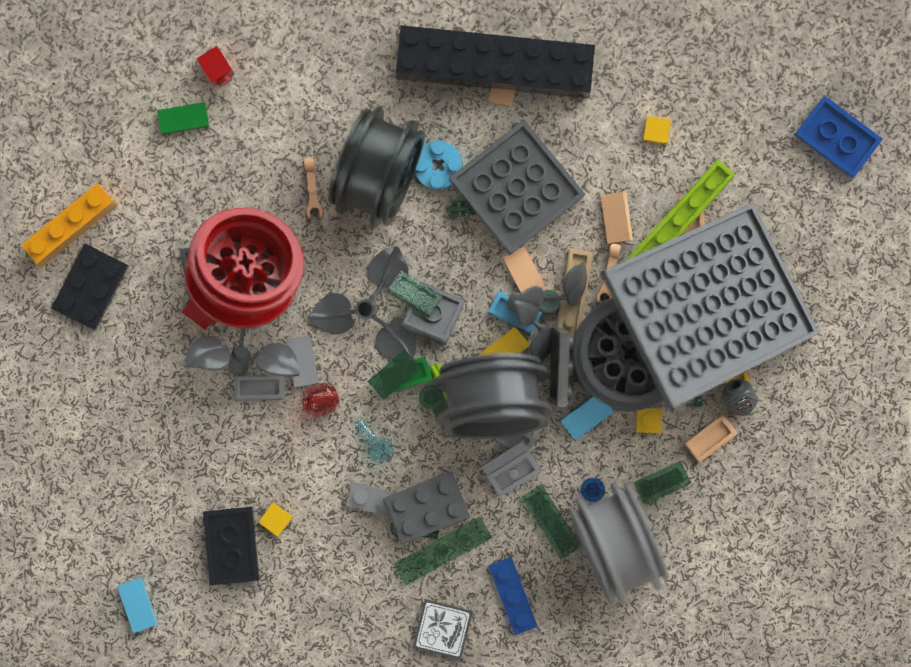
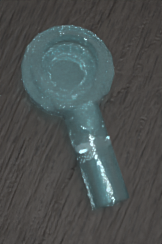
[355,418,394,462]

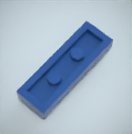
[488,557,538,635]

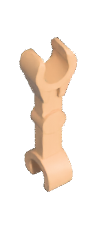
[304,158,323,219]
[596,244,621,303]

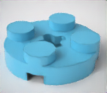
[415,140,462,190]

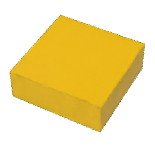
[643,116,671,145]
[258,502,293,537]

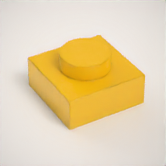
[636,408,662,433]

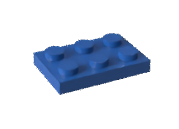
[794,95,883,179]

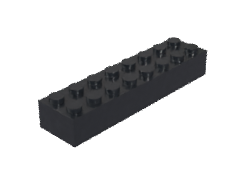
[396,25,595,99]

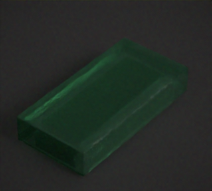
[388,270,442,317]
[367,350,421,400]

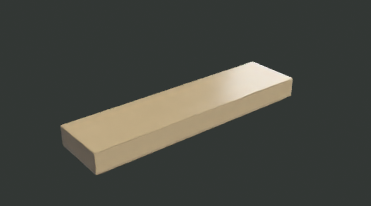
[557,248,593,339]

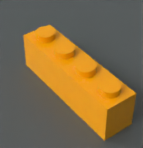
[21,183,117,267]

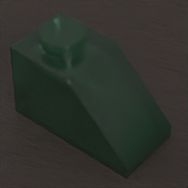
[634,461,691,504]

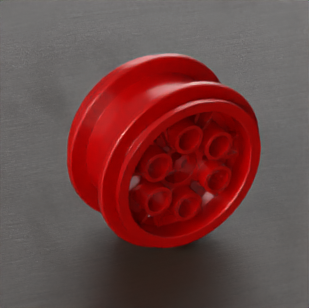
[185,207,304,328]

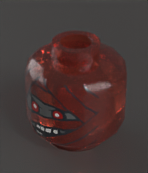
[301,382,340,418]

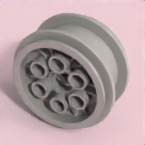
[569,482,669,606]

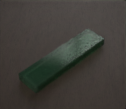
[394,516,492,585]

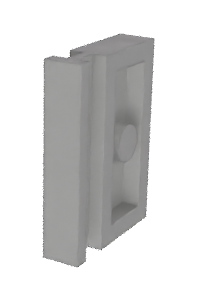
[481,440,542,497]

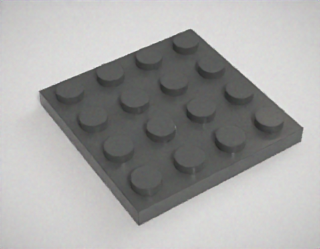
[448,120,586,255]

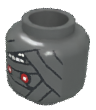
[722,379,758,416]

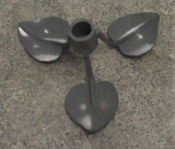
[308,246,417,361]
[507,263,587,363]
[186,291,300,377]

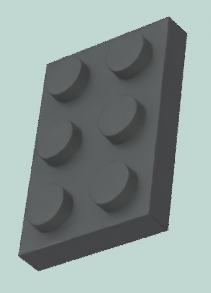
[549,327,574,407]
[383,471,470,545]

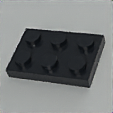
[51,243,129,331]
[203,506,260,586]

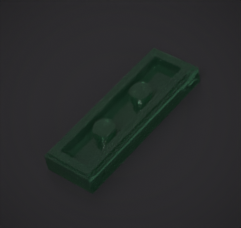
[521,484,582,560]

